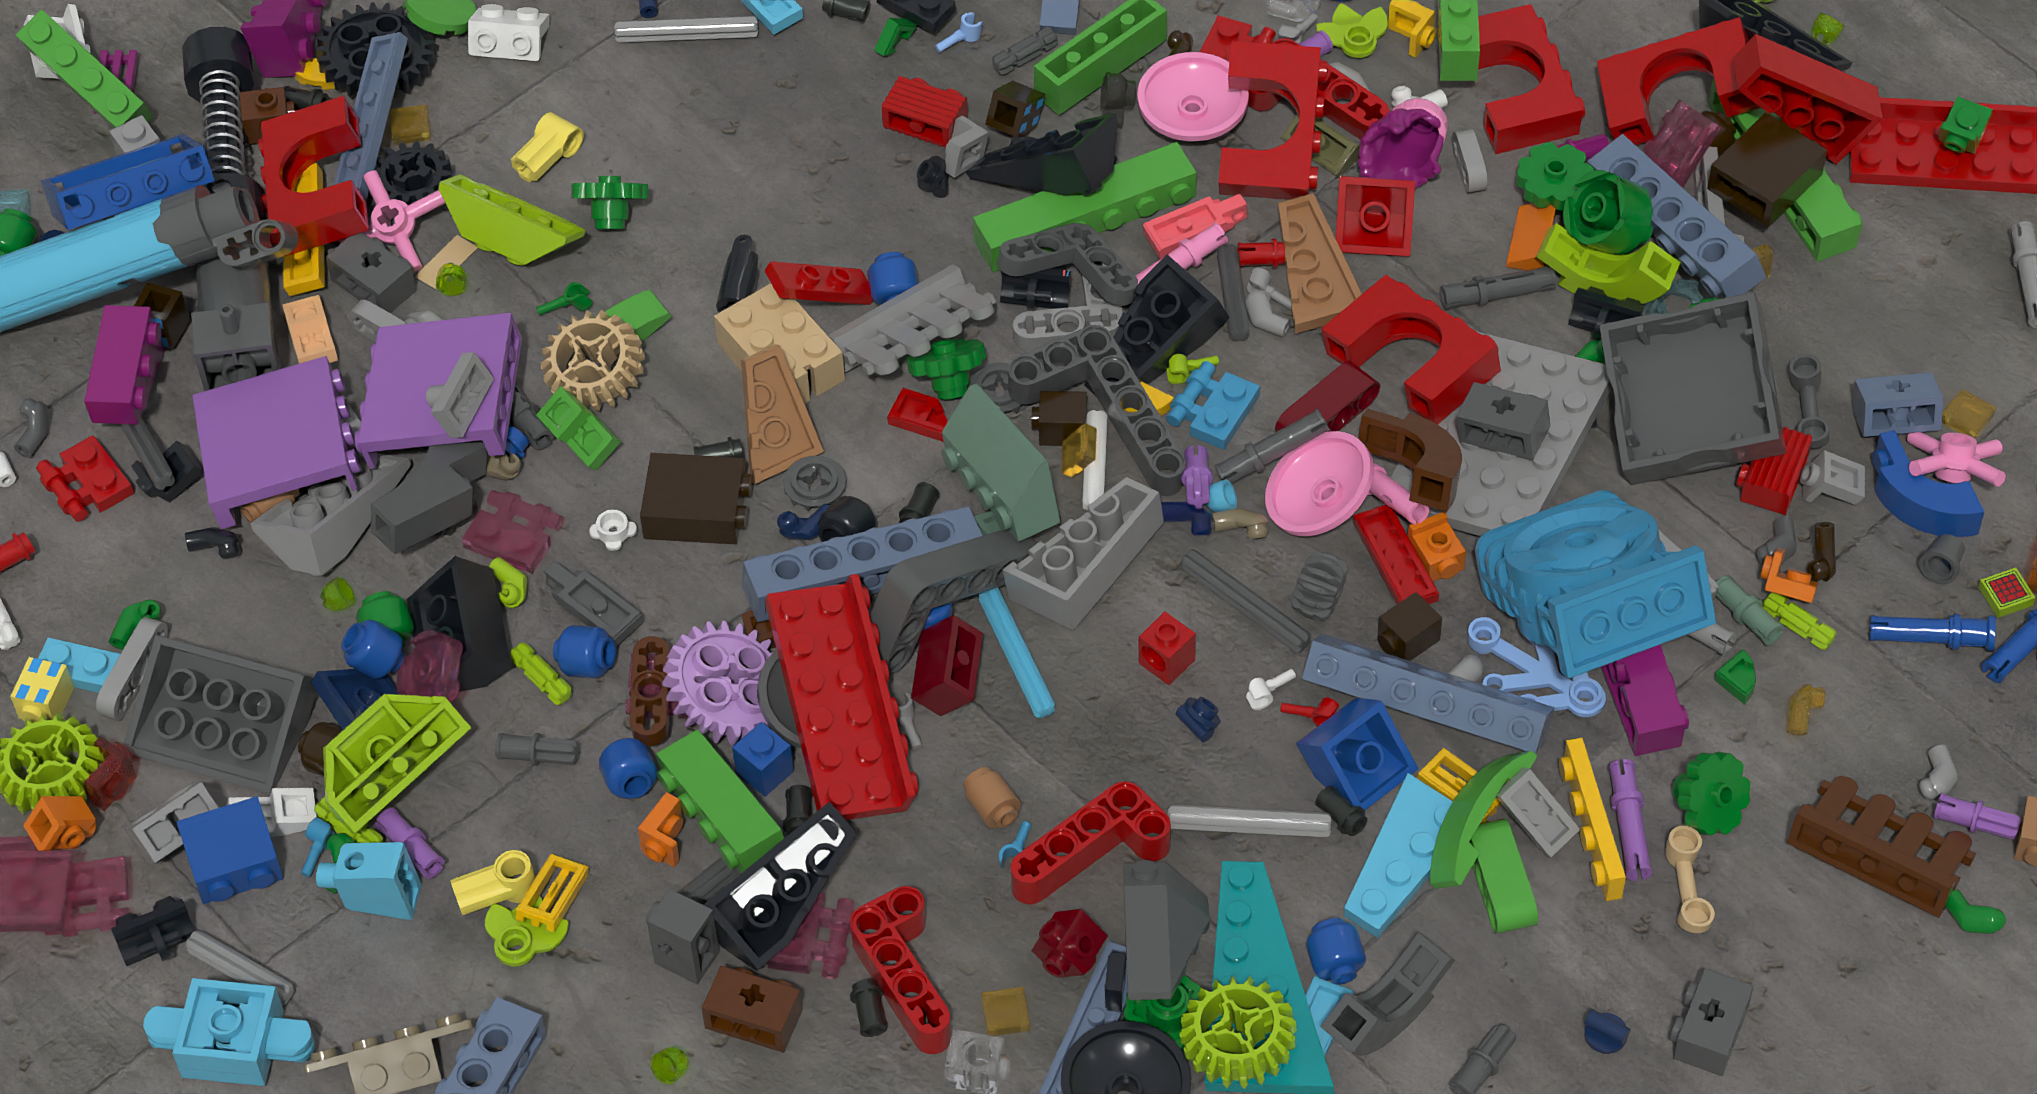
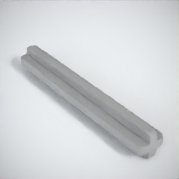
[614,16,758,43]
[1167,804,1332,837]

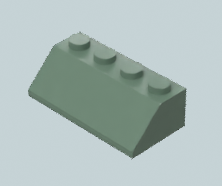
[941,383,1060,542]

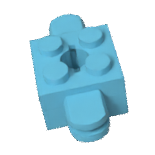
[143,978,315,1086]

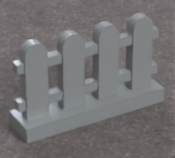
[828,264,996,375]

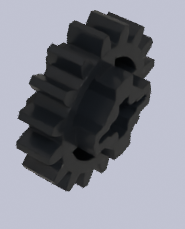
[374,141,453,205]

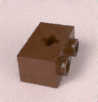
[702,966,803,1053]

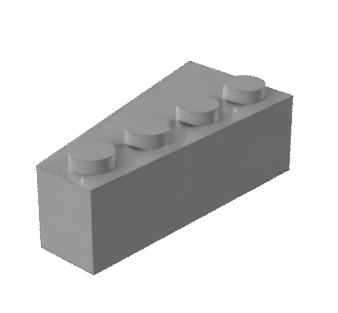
[1002,477,1164,630]

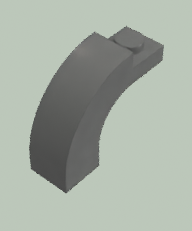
[1321,933,1455,1056]

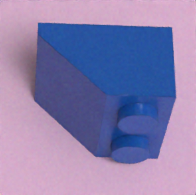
[1296,698,1419,810]
[176,796,283,904]

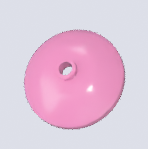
[1137,52,1249,141]
[1265,431,1374,536]

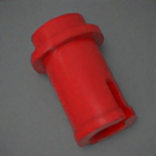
[1237,238,1285,269]
[0,532,36,572]

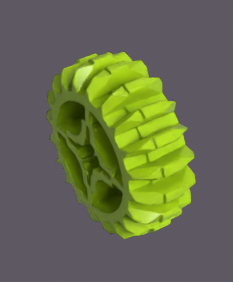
[0,712,105,815]
[1180,975,1297,1090]

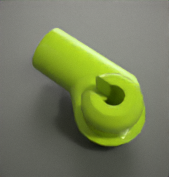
[489,557,527,608]

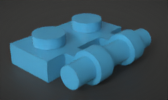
[1166,361,1260,450]

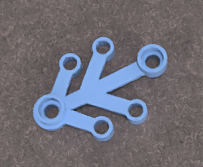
[1467,617,1606,717]

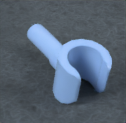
[935,12,982,53]

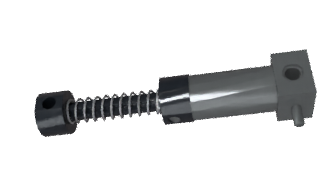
[182,27,282,391]

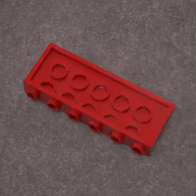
[1849,97,2037,194]
[765,574,918,820]

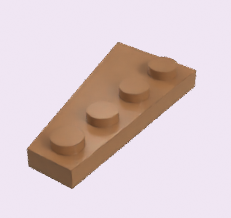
[1278,193,1362,334]

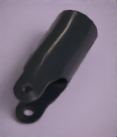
[716,234,758,313]

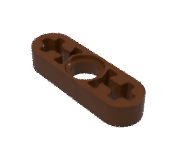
[630,636,670,746]

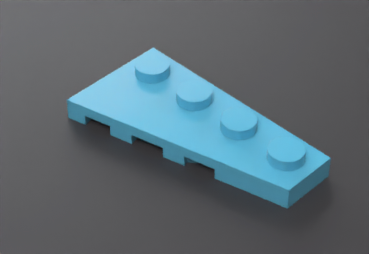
[1344,773,1453,938]

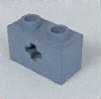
[1853,372,1944,437]

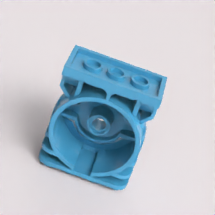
[1475,490,1716,679]

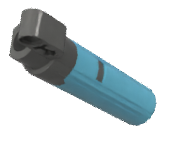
[0,185,298,332]

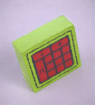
[1978,567,2035,618]

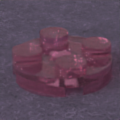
[397,630,463,702]

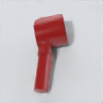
[1280,697,1339,726]

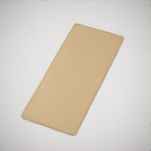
[415,235,478,289]

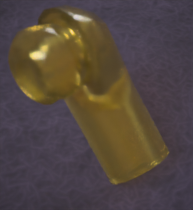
[1787,684,1826,736]

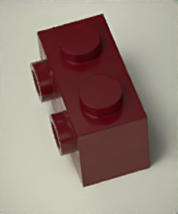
[911,615,983,716]

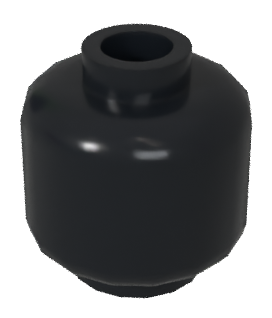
[817,496,876,542]

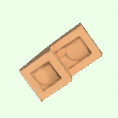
[282,295,338,364]

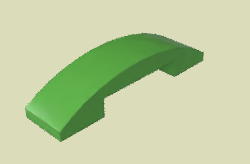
[1430,751,1537,889]

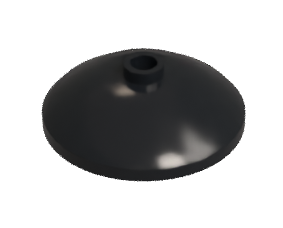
[1061,1021,1191,1094]

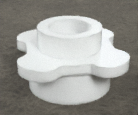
[589,510,637,551]

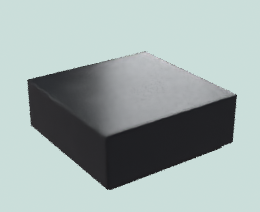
[1105,953,1126,1012]

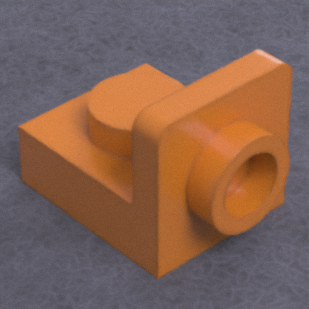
[1760,548,1819,603]
[638,792,683,867]

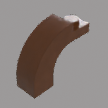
[1358,408,1462,512]

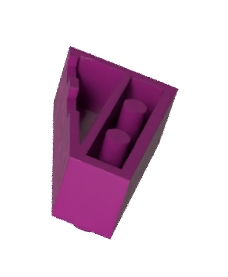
[240,0,327,78]
[84,305,165,425]

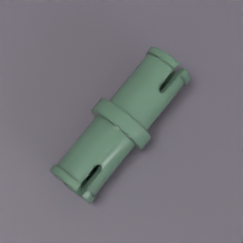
[1716,575,1785,645]

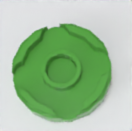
[403,0,476,35]

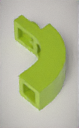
[1536,223,1681,304]

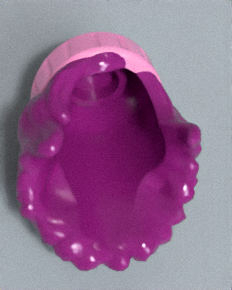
[1358,98,1448,189]

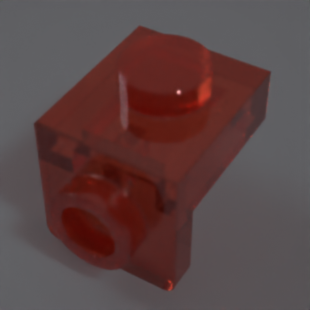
[84,737,137,811]

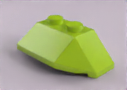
[438,174,585,265]
[323,694,471,835]

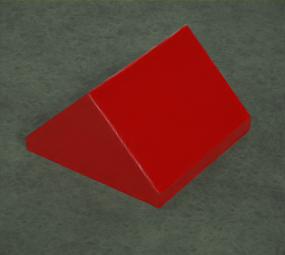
[1335,176,1415,256]

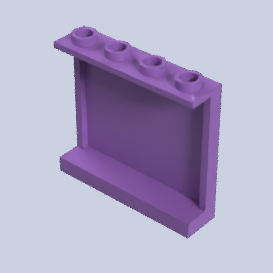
[355,313,522,469]
[192,356,361,529]

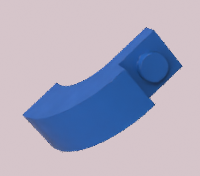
[1872,430,1984,537]

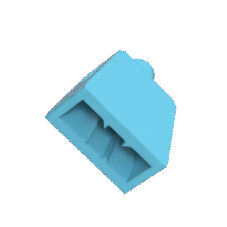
[316,842,422,920]

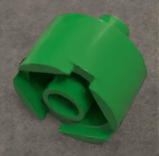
[1563,170,1653,255]

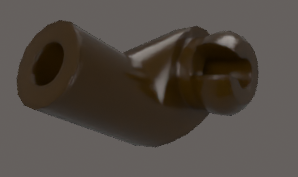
[1167,30,1193,56]
[1807,522,1836,582]

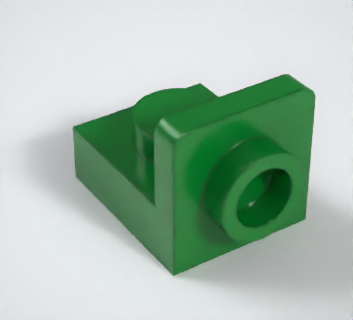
[1939,96,1993,154]

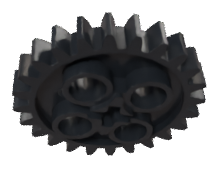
[316,2,436,98]

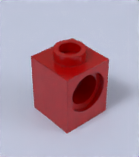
[1138,612,1196,685]

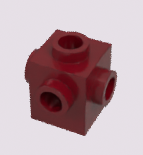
[1031,909,1108,978]

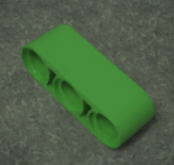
[1469,819,1538,934]

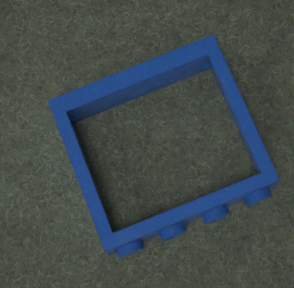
[40,134,215,230]

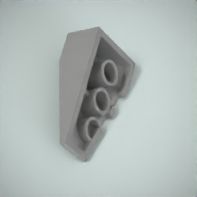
[250,453,411,576]

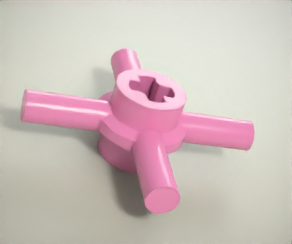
[339,170,445,273]
[1907,432,2006,487]

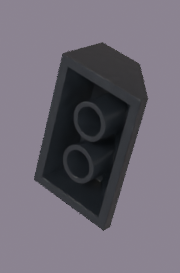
[407,556,511,697]

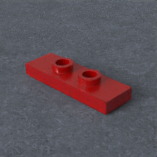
[764,261,873,305]
[1353,504,1439,604]

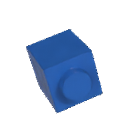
[732,722,794,797]

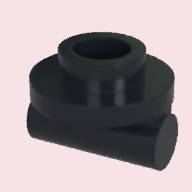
[917,156,948,198]

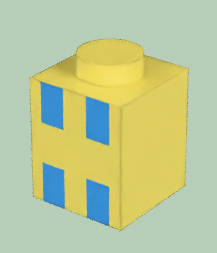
[10,657,75,723]

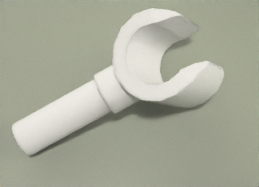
[1246,669,1296,710]

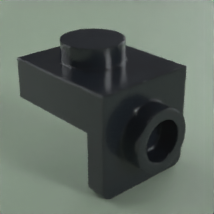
[131,440,203,503]

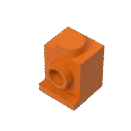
[1408,512,1466,582]
[23,796,96,855]

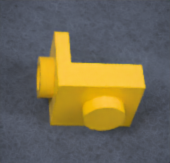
[1388,0,1437,58]

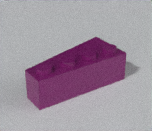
[1600,644,1689,756]

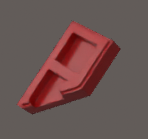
[887,387,948,442]

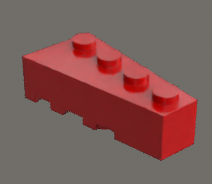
[1733,34,1883,165]

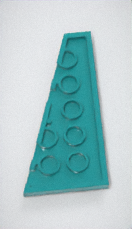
[1205,861,1335,1094]

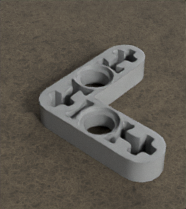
[1013,262,1123,350]

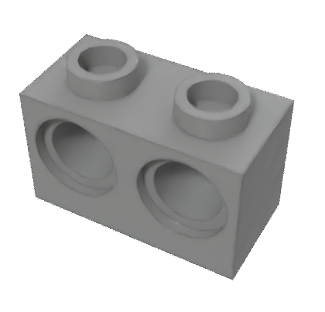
[123,782,219,863]

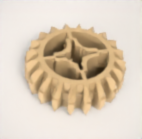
[540,310,645,412]

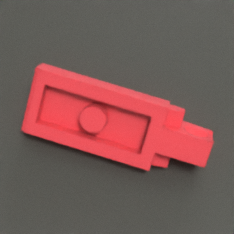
[1143,194,1247,259]

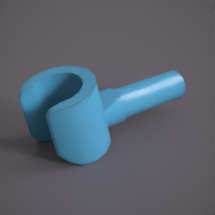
[301,817,335,877]
[999,821,1032,868]

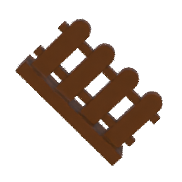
[1787,776,1976,918]

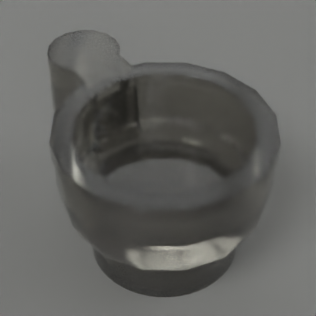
[1100,72,1136,129]

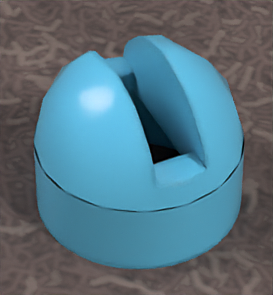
[1205,479,1237,512]

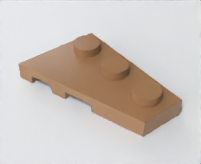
[741,344,824,484]

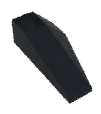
[1699,0,1853,71]
[966,113,1118,195]
[1084,254,1230,398]
[703,802,856,971]

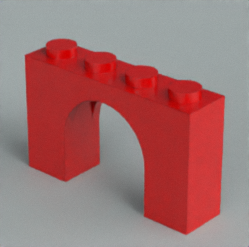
[1478,4,1585,155]
[1597,17,1761,145]
[1218,41,1328,200]
[258,96,369,257]
[1321,275,1501,425]

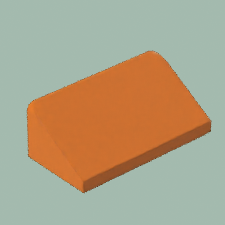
[1506,203,1557,270]

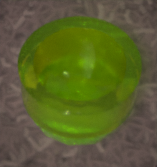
[1812,12,1845,44]
[436,263,467,296]
[320,577,355,612]
[650,1046,689,1084]

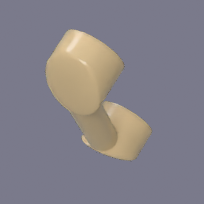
[1665,826,1715,933]

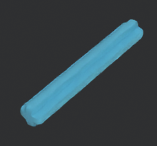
[979,587,1055,719]

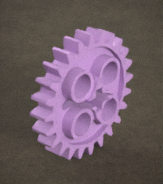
[662,621,773,746]

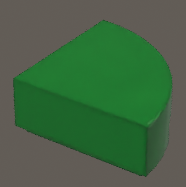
[874,18,917,56]
[1714,649,1756,705]

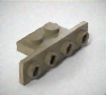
[303,1013,473,1094]

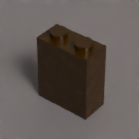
[1707,112,1827,227]
[640,453,753,545]

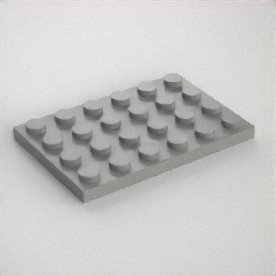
[1379,331,1612,536]

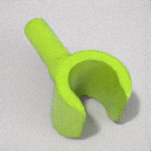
[1167,354,1219,385]

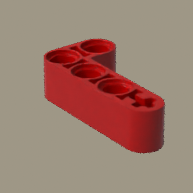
[1248,38,1390,140]
[1010,781,1171,905]
[850,886,952,1054]

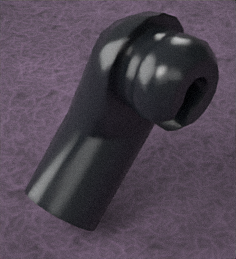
[185,527,240,559]

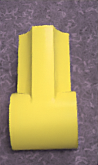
[511,112,584,183]
[450,850,536,916]

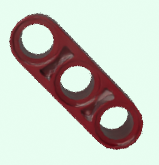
[1275,360,1381,432]

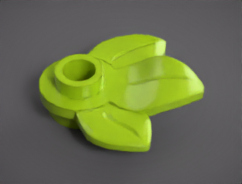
[1316,3,1388,58]
[485,896,569,967]

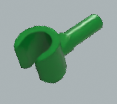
[536,282,592,315]

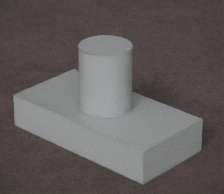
[426,352,494,438]
[1496,767,1581,858]

